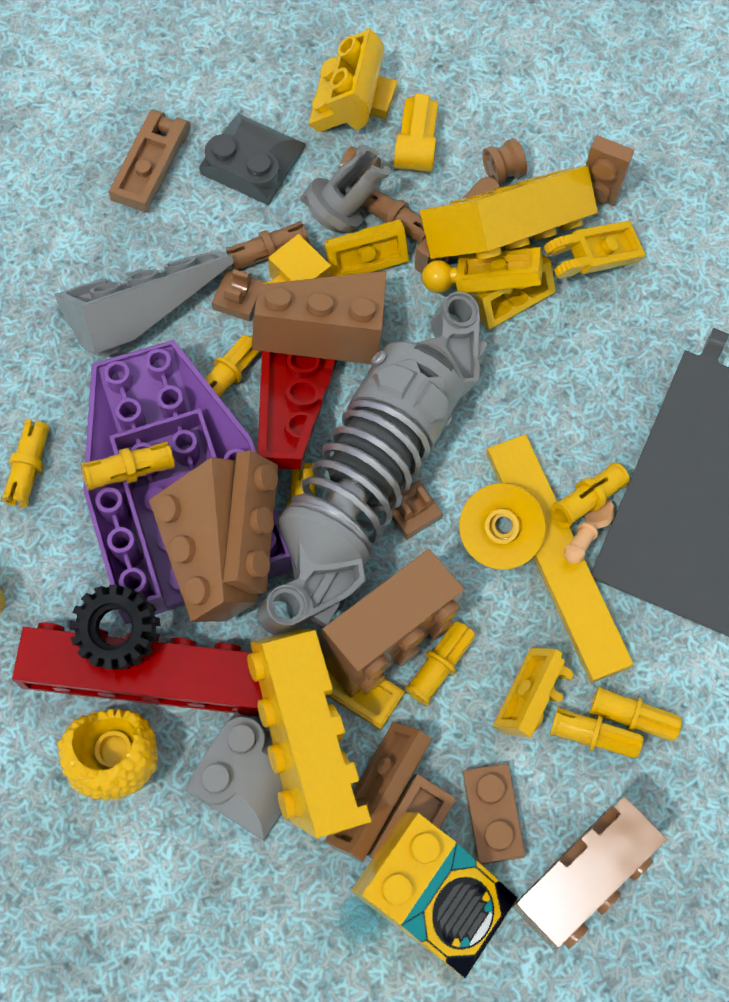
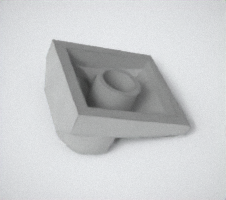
[186,712,283,841]

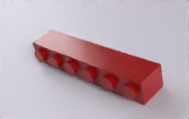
[12,622,263,717]

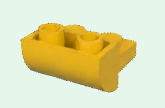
[308,28,384,132]

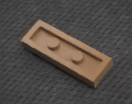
[223,450,278,595]
[324,722,432,862]

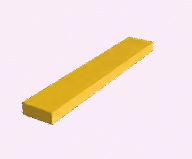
[486,434,634,684]

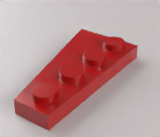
[257,351,338,470]

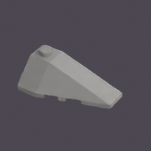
[55,250,234,356]

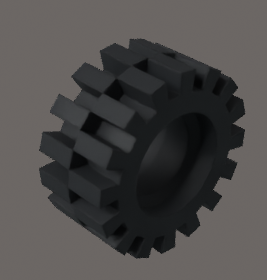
[69,585,161,670]

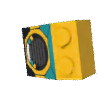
[350,812,518,978]

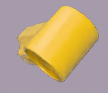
[393,93,438,173]

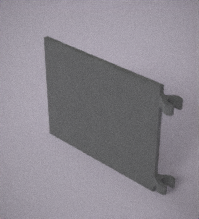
[591,328,729,637]

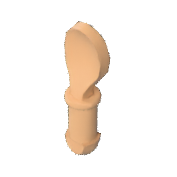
[564,499,615,564]

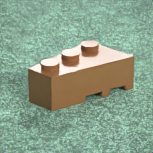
[149,457,258,622]

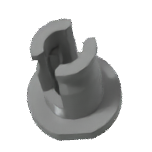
[300,144,391,233]

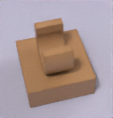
[212,269,265,322]
[388,480,443,540]

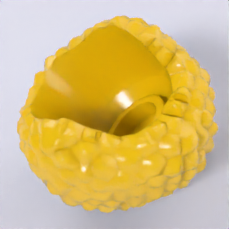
[57,708,158,801]

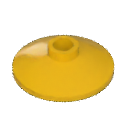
[459,483,546,570]

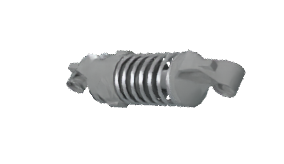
[258,292,488,635]

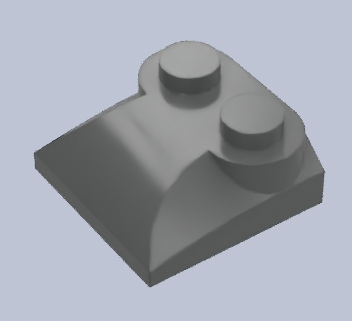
[199,113,306,206]

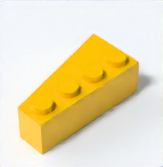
[419,165,598,260]
[247,628,371,839]

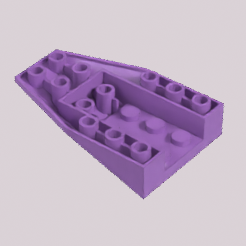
[83,340,293,624]

